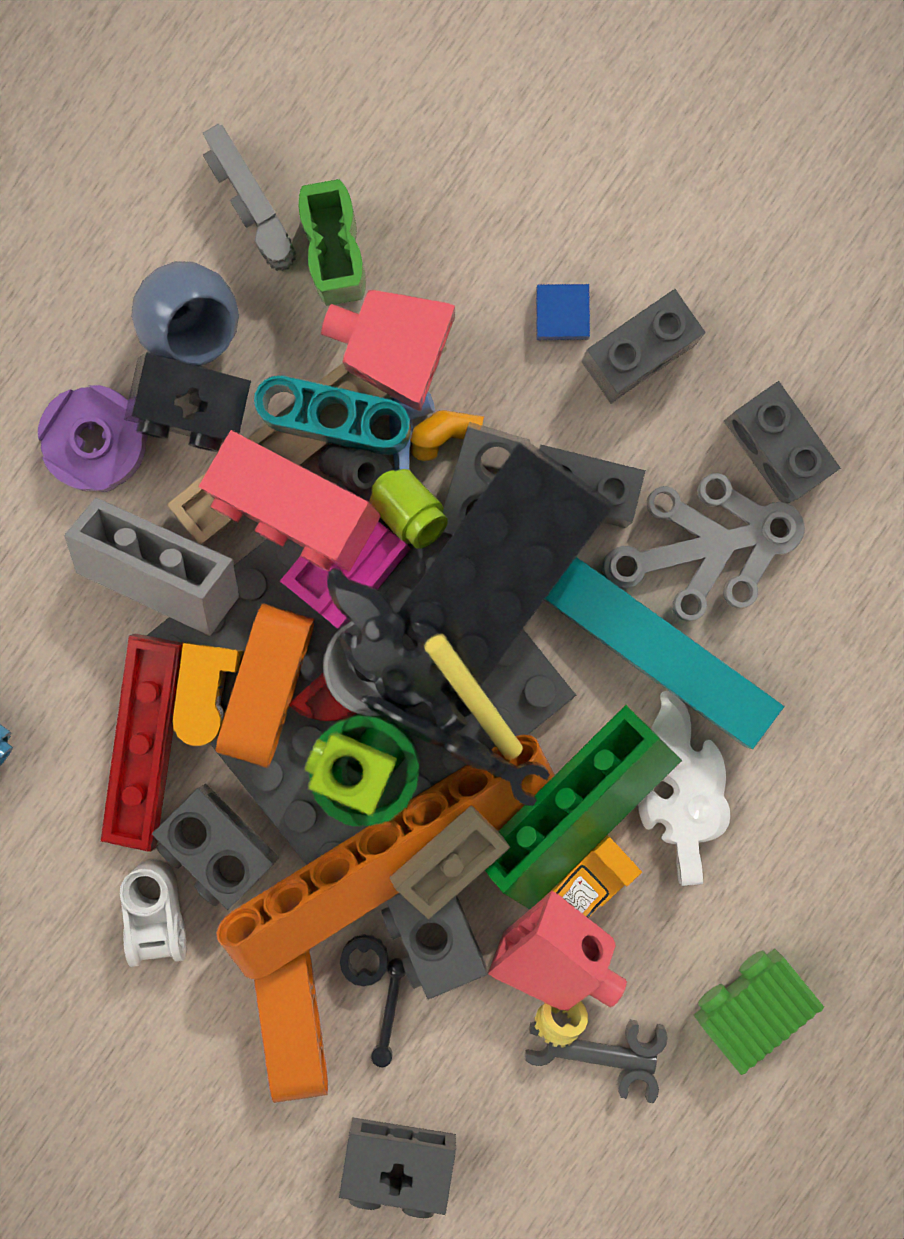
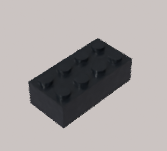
[397,439,613,686]

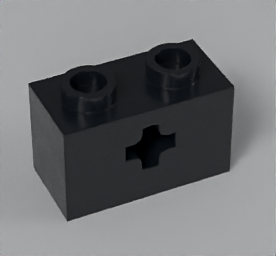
[124,352,251,452]

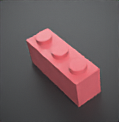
[198,430,381,572]

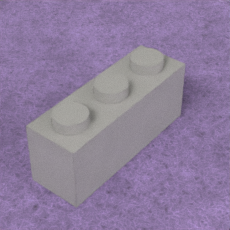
[64,498,239,636]

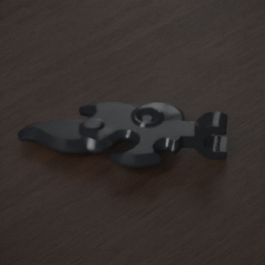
[327,568,472,737]
[361,695,550,806]

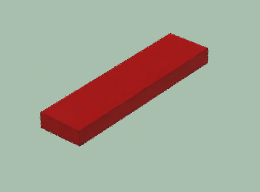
[100,633,183,852]

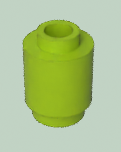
[369,469,448,549]

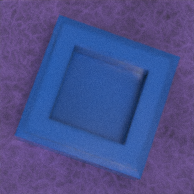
[536,284,590,340]

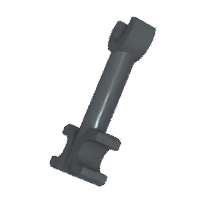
[525,1019,668,1103]

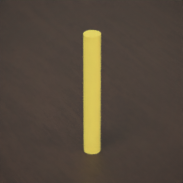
[425,635,523,760]

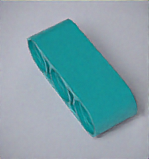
[254,376,411,455]

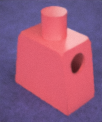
[321,290,455,411]
[488,891,627,1010]

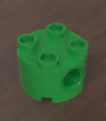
[309,714,420,827]

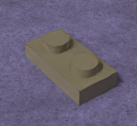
[389,805,510,920]

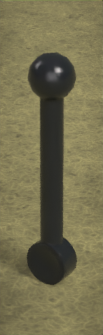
[371,958,406,1067]

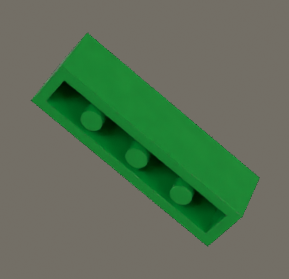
[485,705,683,910]

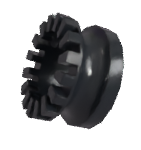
[340,934,389,987]

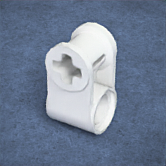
[120,859,187,967]

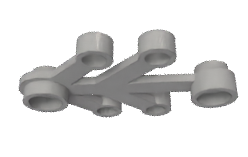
[602,473,805,621]

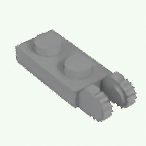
[203,123,296,271]

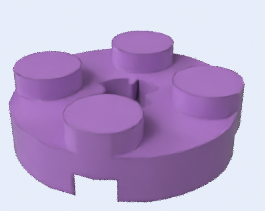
[38,385,148,492]

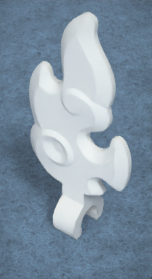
[638,690,730,886]

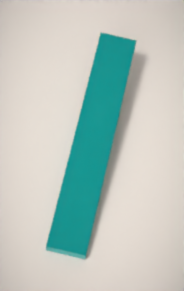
[545,557,785,750]

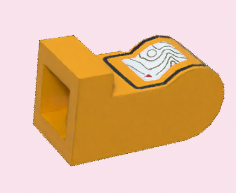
[173,643,244,746]
[548,835,643,918]

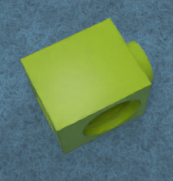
[305,732,397,816]

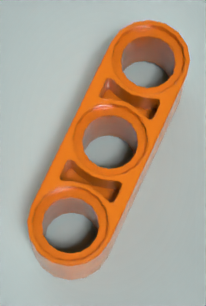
[216,603,315,768]
[254,950,328,1103]

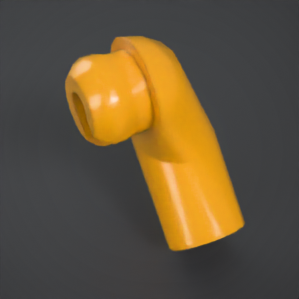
[410,410,484,461]

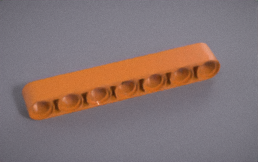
[216,735,555,979]

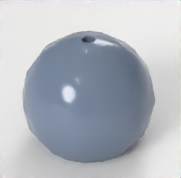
[131,261,239,367]

